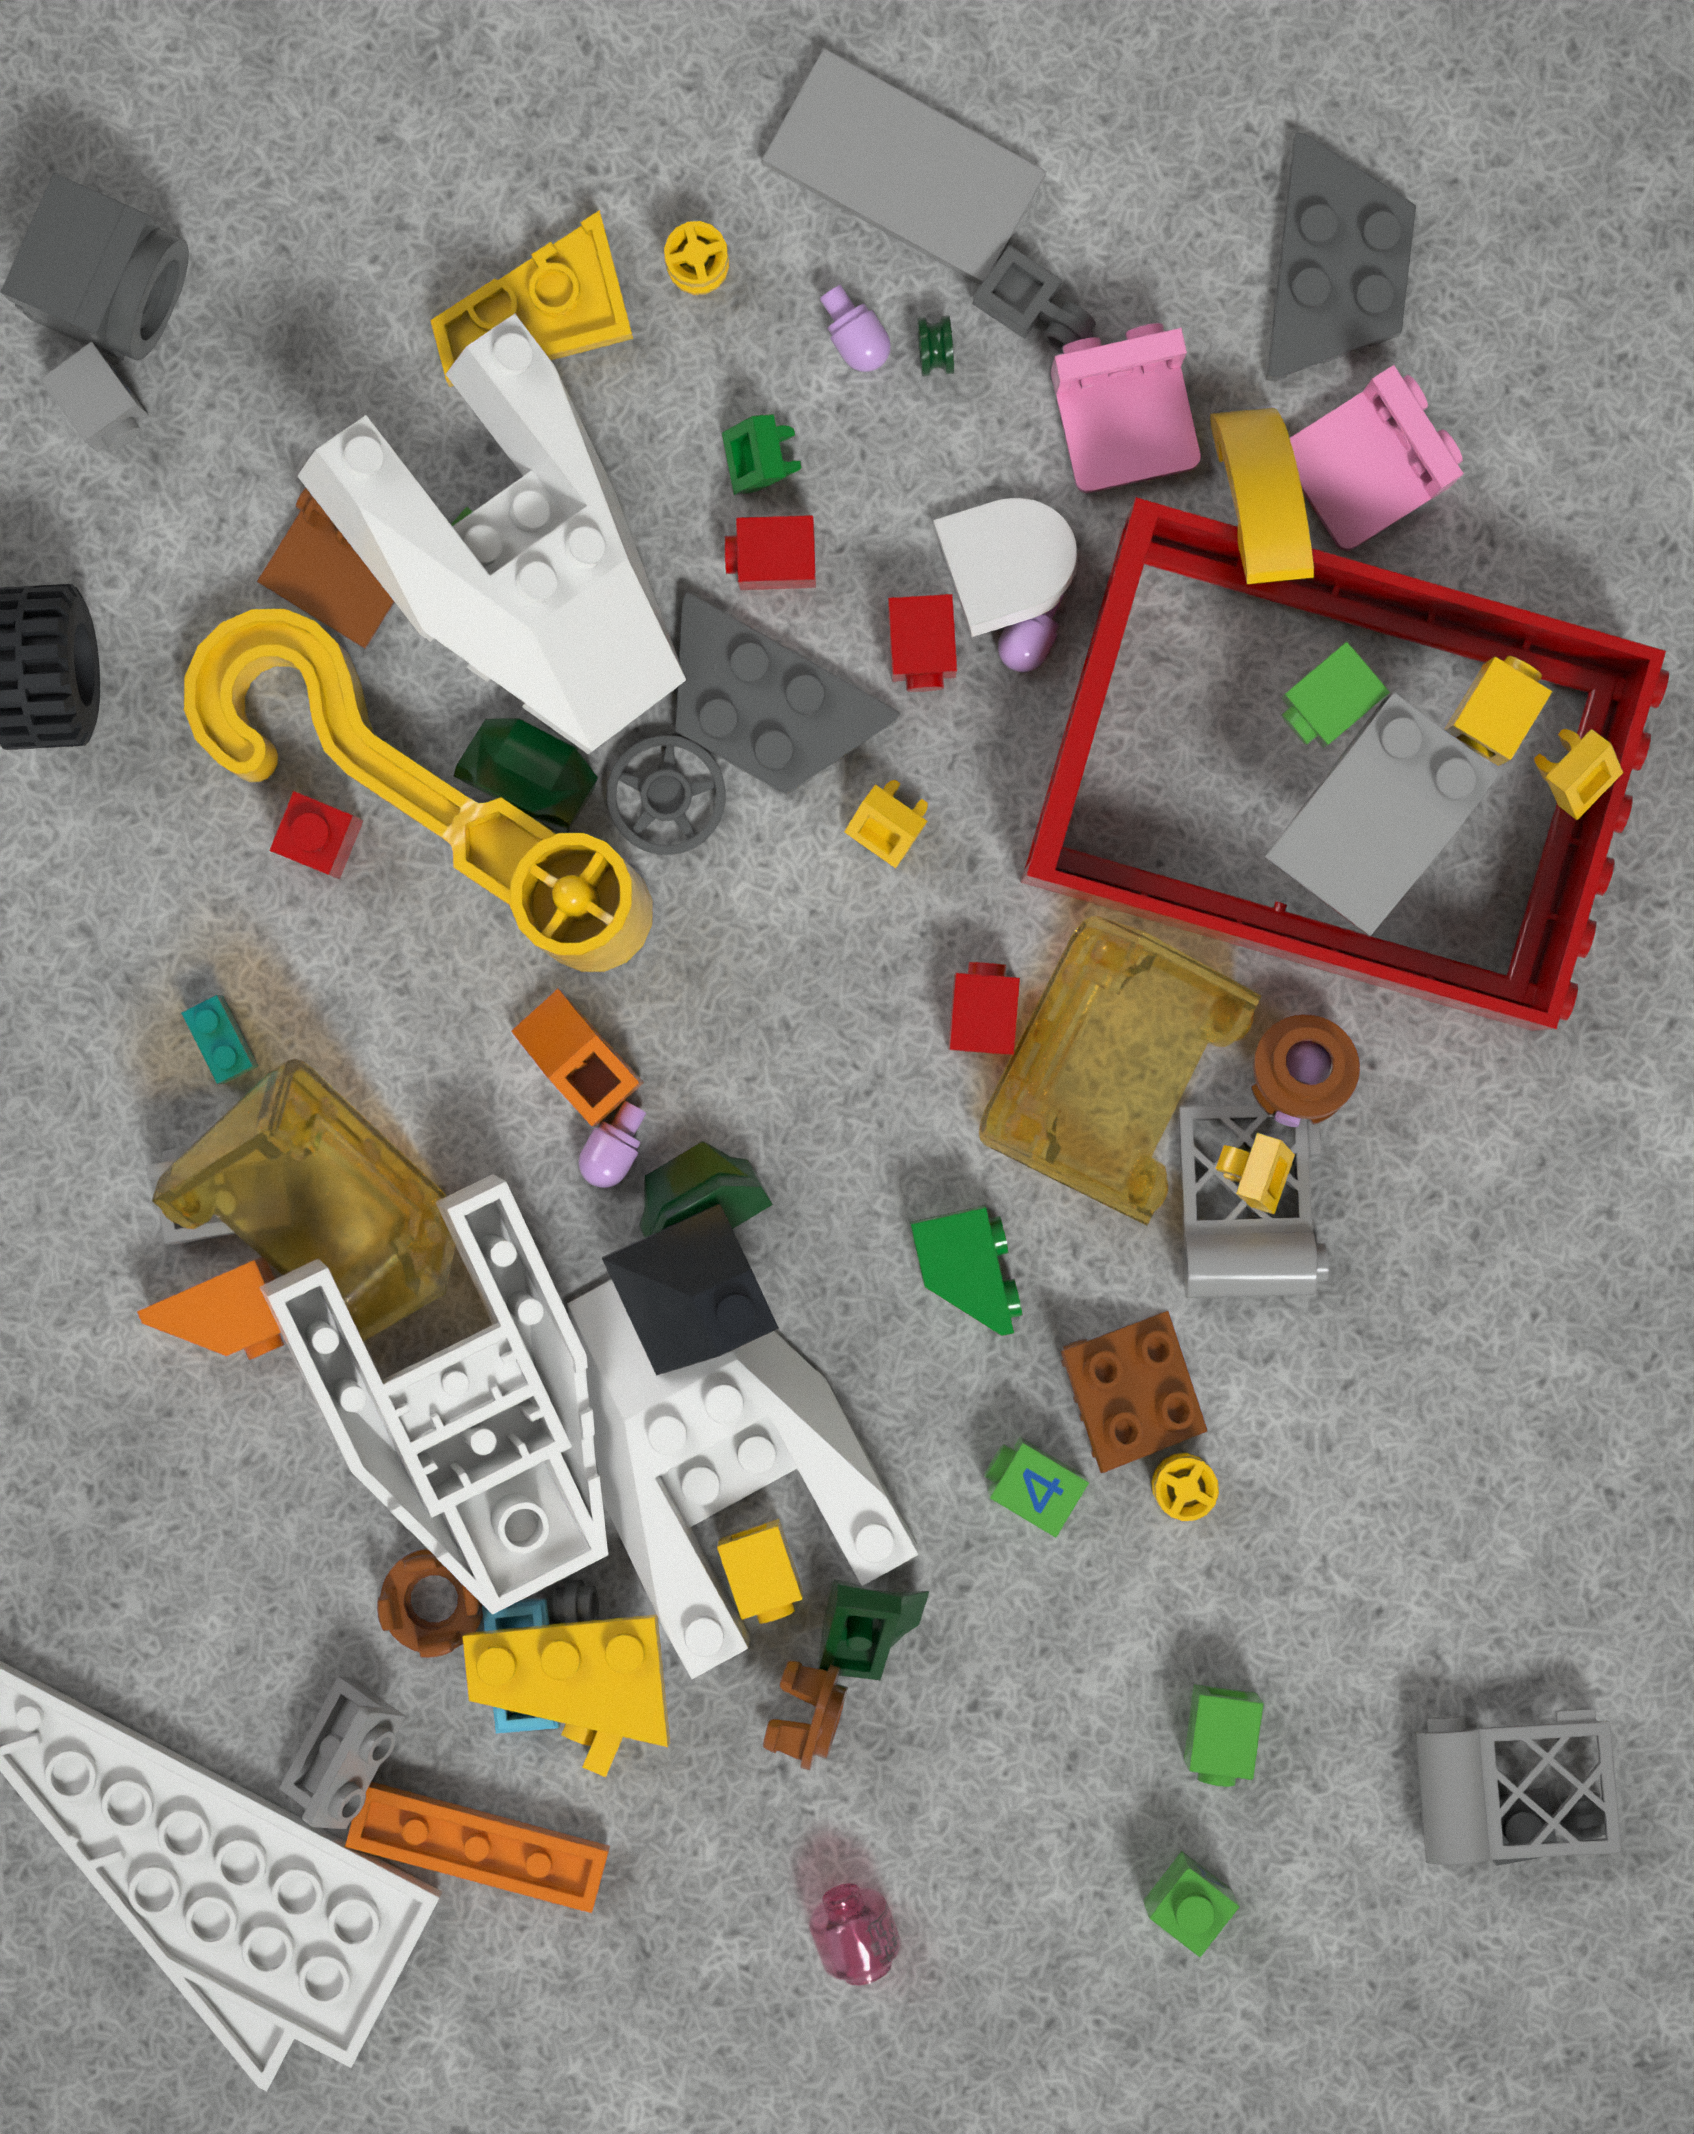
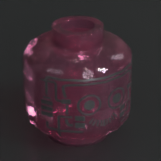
[808,1883,901,1986]

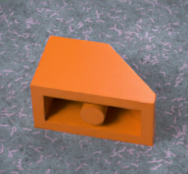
[137,1257,285,1360]

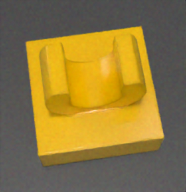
[1534,729,1623,820]
[844,779,928,869]
[1215,1133,1295,1214]
[561,1724,623,1777]

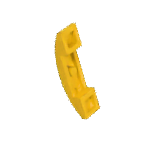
[1210,408,1314,584]

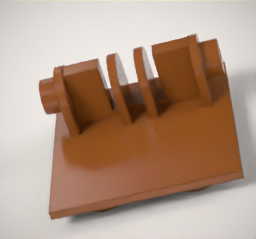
[257,488,395,649]
[1061,1311,1208,1473]

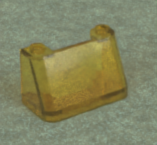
[979,916,1262,1226]
[152,1059,455,1342]

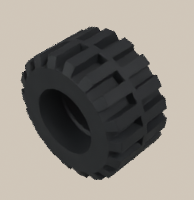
[0,584,100,750]

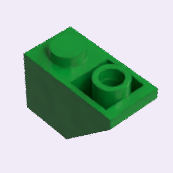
[910,1205,1023,1336]

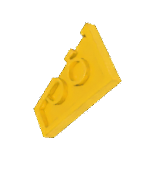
[430,210,633,387]
[462,1614,671,1747]

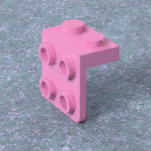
[1050,323,1201,493]
[1290,365,1464,551]

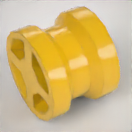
[664,221,729,295]
[1151,1453,1219,1521]

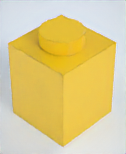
[1444,656,1553,766]
[717,1519,803,1624]

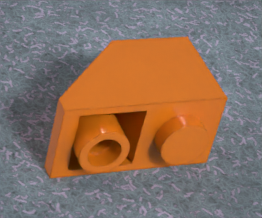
[511,988,644,1126]

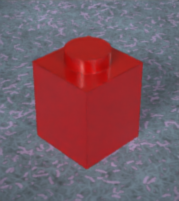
[725,515,816,590]
[888,594,957,692]
[269,791,363,879]
[948,962,1020,1055]

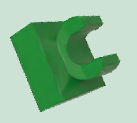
[722,414,802,495]

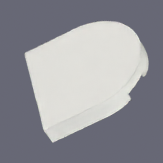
[933,498,1078,637]

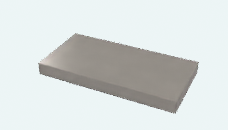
[762,48,1047,285]

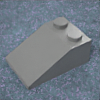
[1264,692,1501,936]

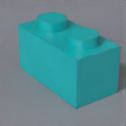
[181,995,258,1084]

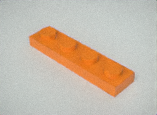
[345,1781,610,1913]

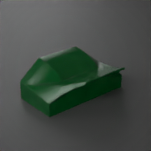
[453,718,598,833]
[639,1141,773,1237]
[818,1579,929,1681]

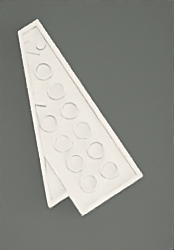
[0,1661,442,2092]

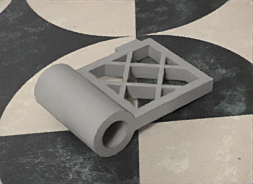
[1178,1105,1329,1298]
[1415,1708,1622,1865]

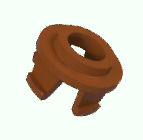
[1251,1014,1360,1125]
[377,1548,483,1658]
[763,1661,848,1771]

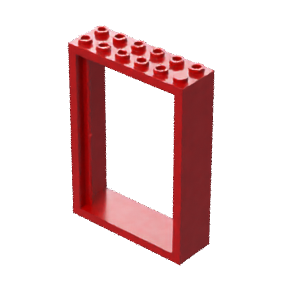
[1020,497,1669,1031]

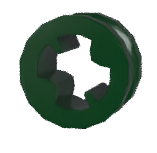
[917,315,954,376]

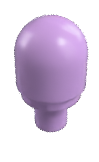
[820,285,891,372]
[998,595,1064,672]
[1274,1041,1331,1127]
[579,1101,646,1188]

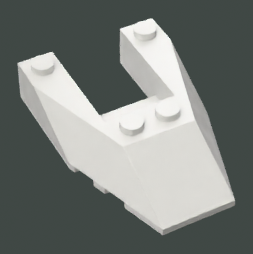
[298,314,686,754]
[260,1174,608,1615]
[567,1279,919,1679]

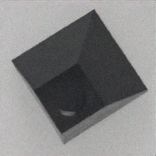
[602,1203,779,1376]

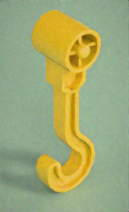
[184,609,653,972]

